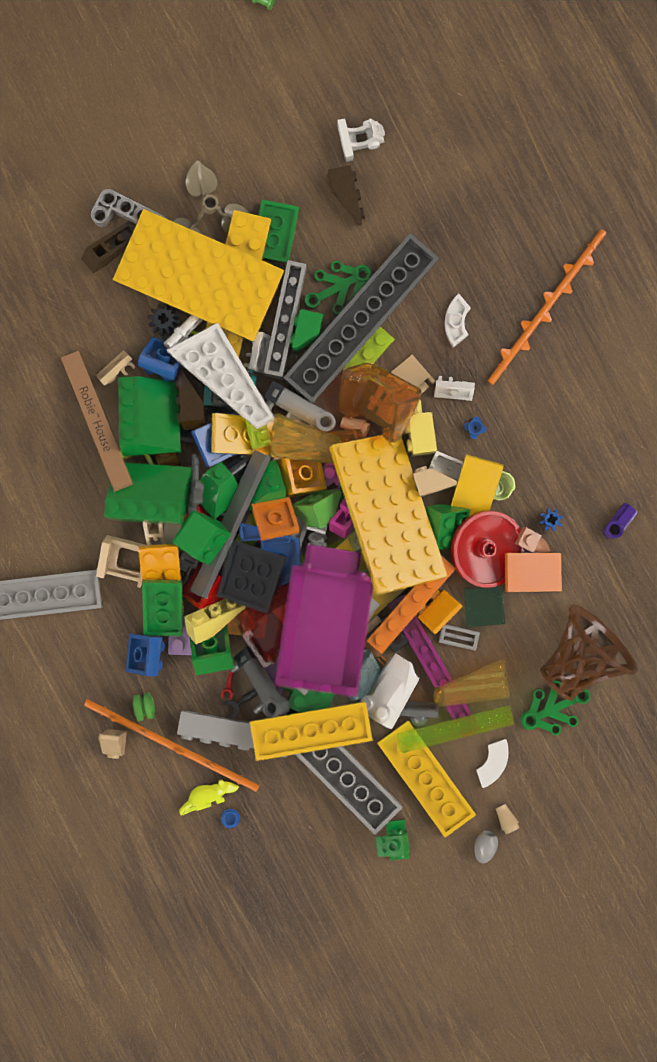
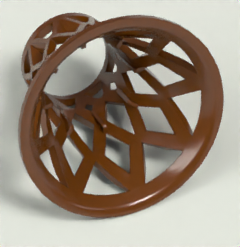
[540,604,638,701]

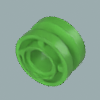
[132,692,155,722]

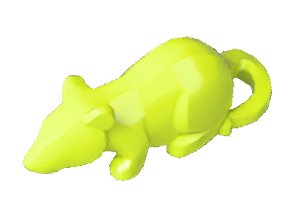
[179,779,239,816]

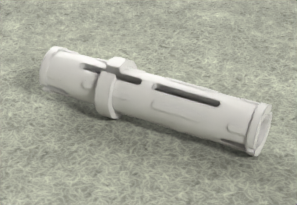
[164,315,203,349]

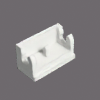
[428,451,464,482]

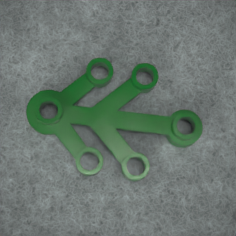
[305,261,372,315]
[520,680,591,735]

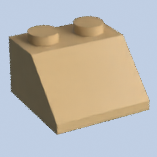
[412,466,457,497]

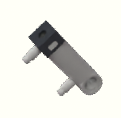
[264,381,336,440]

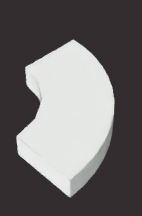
[445,294,471,348]
[476,738,508,788]

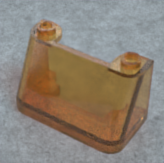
[337,363,422,443]

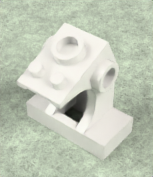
[337,119,385,162]

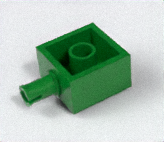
[274,684,335,712]

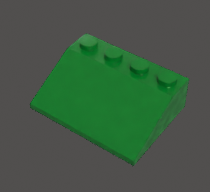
[118,376,181,456]
[104,463,192,525]

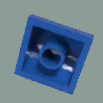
[138,337,183,381]
[125,633,165,676]

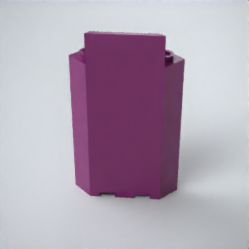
[275,545,373,696]

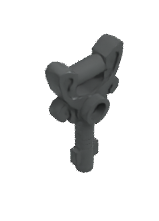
[187,454,204,515]

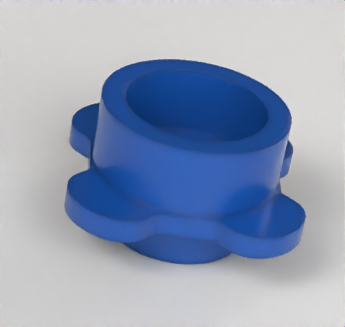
[464,416,487,439]

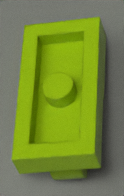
[244,418,272,449]

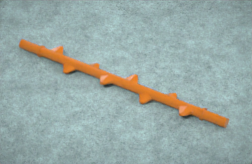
[487,229,607,385]
[84,699,260,792]

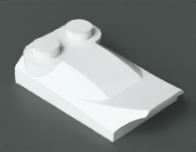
[360,653,420,729]

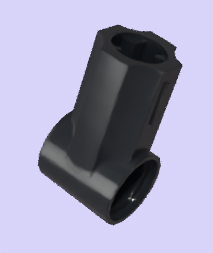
[225,454,252,480]

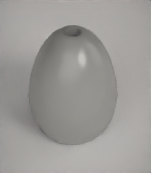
[474,831,498,863]

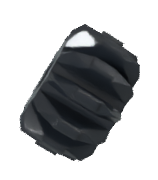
[148,304,180,337]

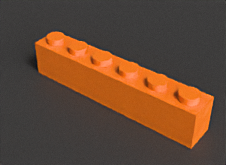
[365,556,456,657]

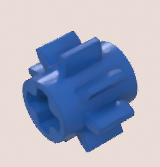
[539,508,563,531]

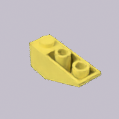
[185,599,245,644]

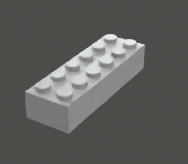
[295,746,403,835]

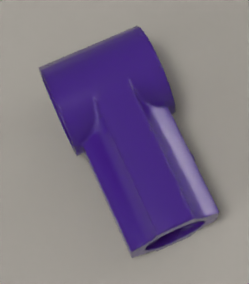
[603,503,638,539]

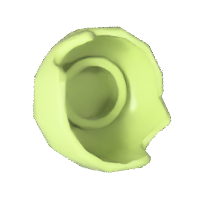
[493,471,516,501]

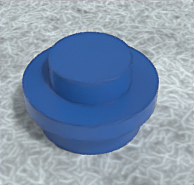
[221,808,240,828]

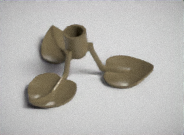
[173,161,250,234]

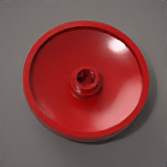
[451,510,525,588]

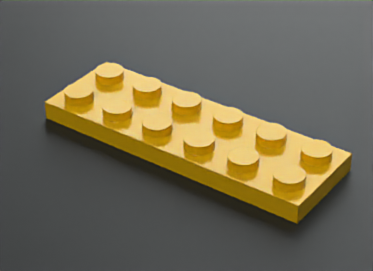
[250,701,372,761]
[377,720,476,837]

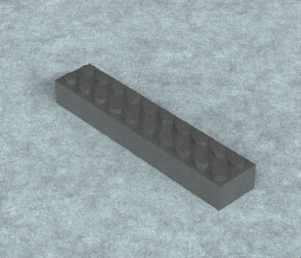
[283,233,439,403]

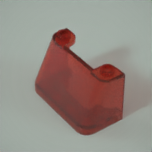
[235,582,290,668]

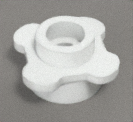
[308,532,327,547]

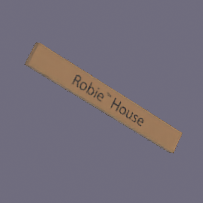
[61,351,133,492]

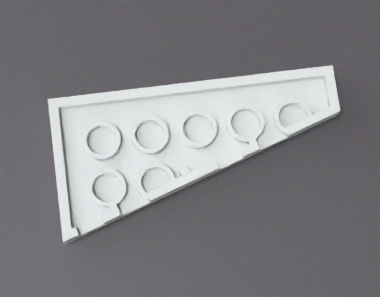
[167,323,274,429]

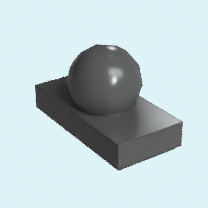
[399,701,439,727]

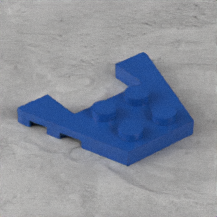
[240,523,301,586]

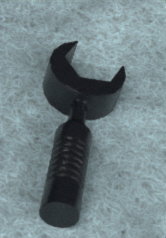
[224,688,258,718]

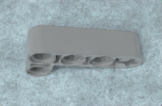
[91,189,165,227]

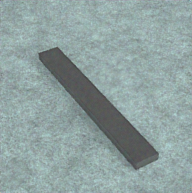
[190,450,271,599]

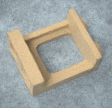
[96,535,147,588]

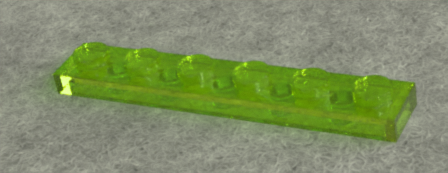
[397,705,514,753]

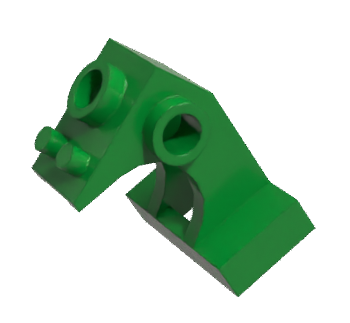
[375,819,410,860]

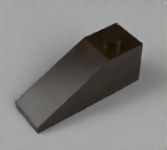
[81,221,135,274]

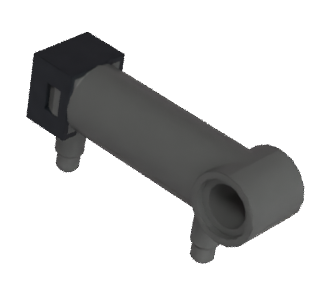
[231,645,290,718]

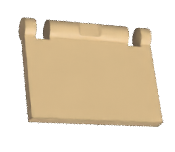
[377,355,435,410]

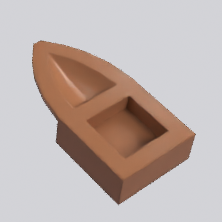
[515,527,550,553]

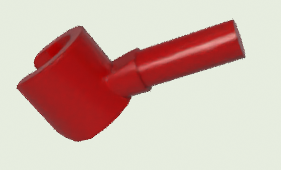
[221,672,234,699]

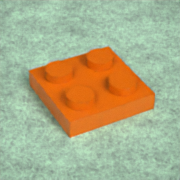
[252,497,299,540]

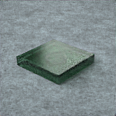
[463,586,505,627]

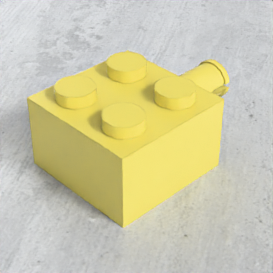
[404,396,437,457]

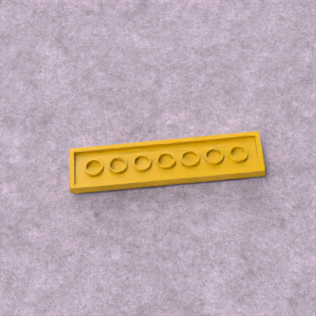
[206,210,271,358]

